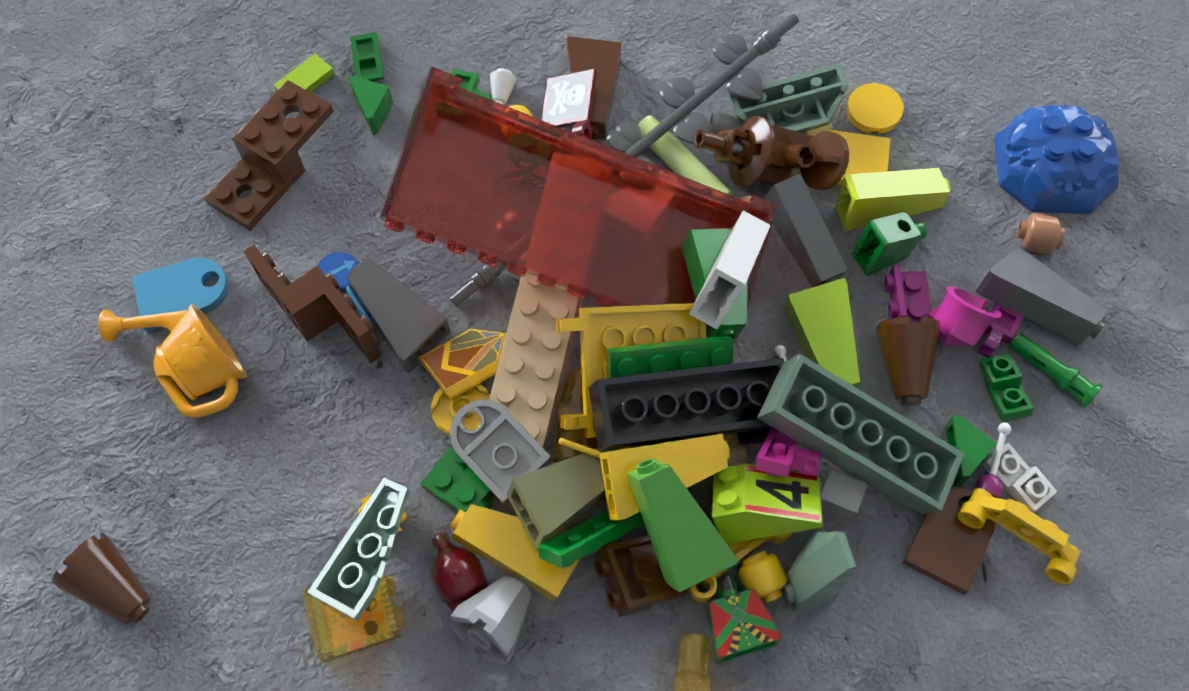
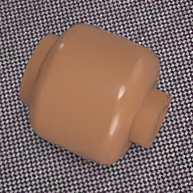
[1017,213,1065,255]

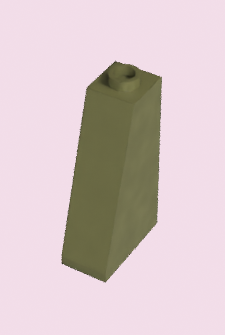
[506,448,621,551]

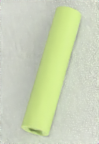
[638,115,733,212]

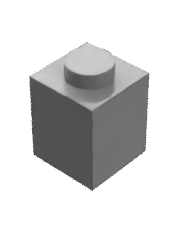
[820,470,868,523]

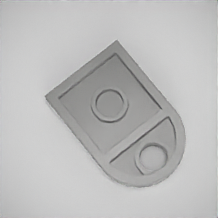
[450,400,552,503]

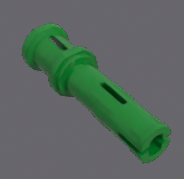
[1009,332,1103,409]

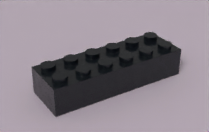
[589,358,784,452]

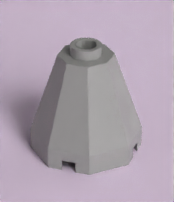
[450,576,532,665]

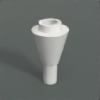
[490,68,517,120]

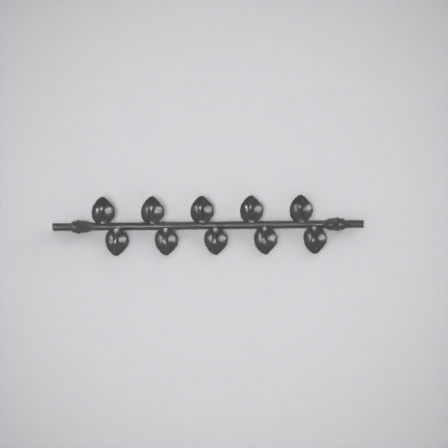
[449,13,799,307]

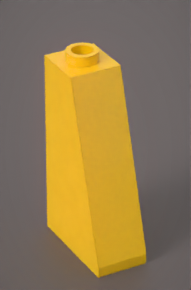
[599,434,730,520]
[450,504,580,601]

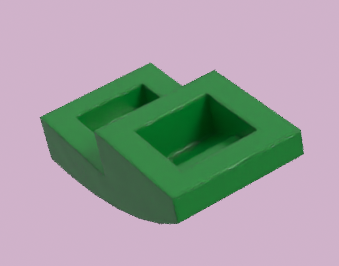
[350,32,384,81]

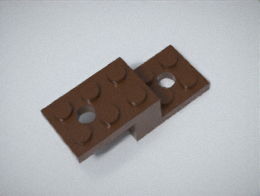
[204,80,334,231]
[243,244,381,363]

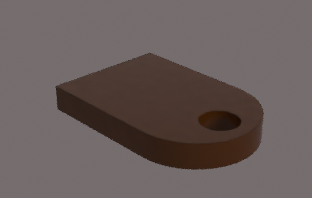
[903,488,995,595]

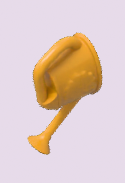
[99,304,247,418]

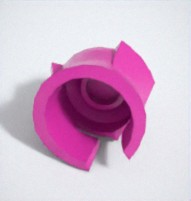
[929,286,1002,347]

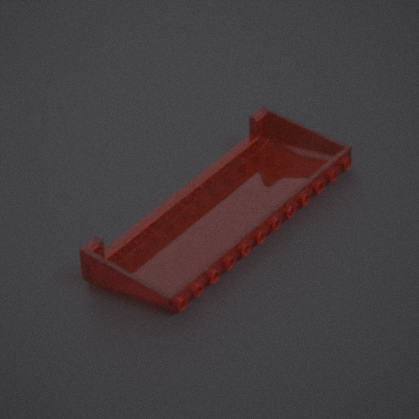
[379,67,778,344]

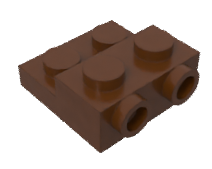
[595,535,687,617]

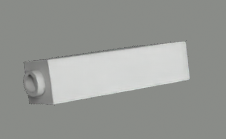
[689,211,770,329]

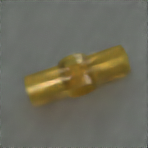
[553,369,585,462]
[673,633,710,691]

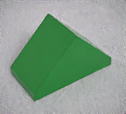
[348,76,394,135]
[945,415,996,487]

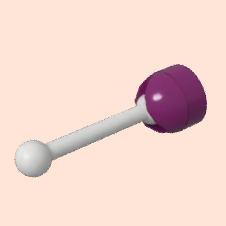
[975,423,1011,499]

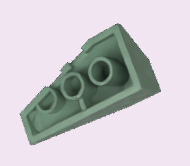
[307,478,410,621]
[782,530,856,612]

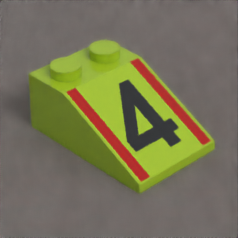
[712,463,823,544]

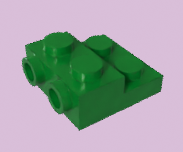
[420,446,495,514]

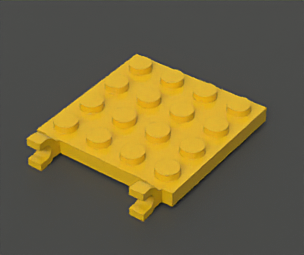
[555,303,706,438]

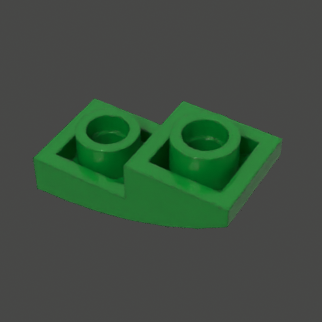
[979,354,1034,422]

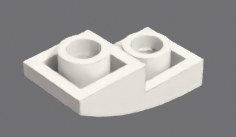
[981,443,1057,512]

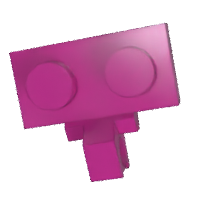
[755,428,822,477]

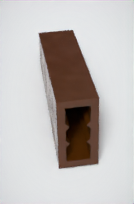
[566,36,621,140]

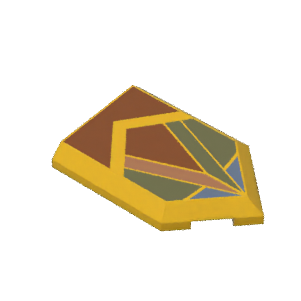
[418,329,506,400]

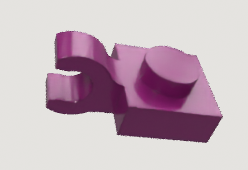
[978,303,1024,358]

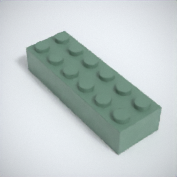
[758,354,964,515]

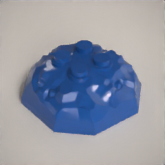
[994,104,1119,214]

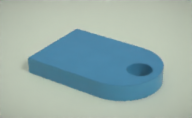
[132,258,229,332]

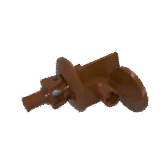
[694,116,849,191]

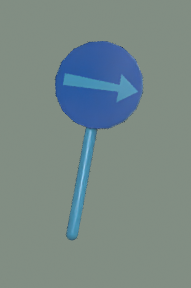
[317,252,374,328]

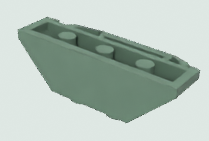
[730,63,848,133]

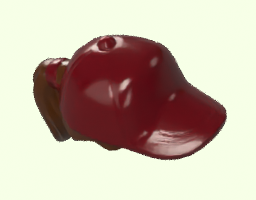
[431,532,488,612]

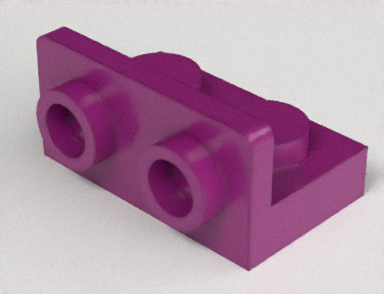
[884,264,933,323]

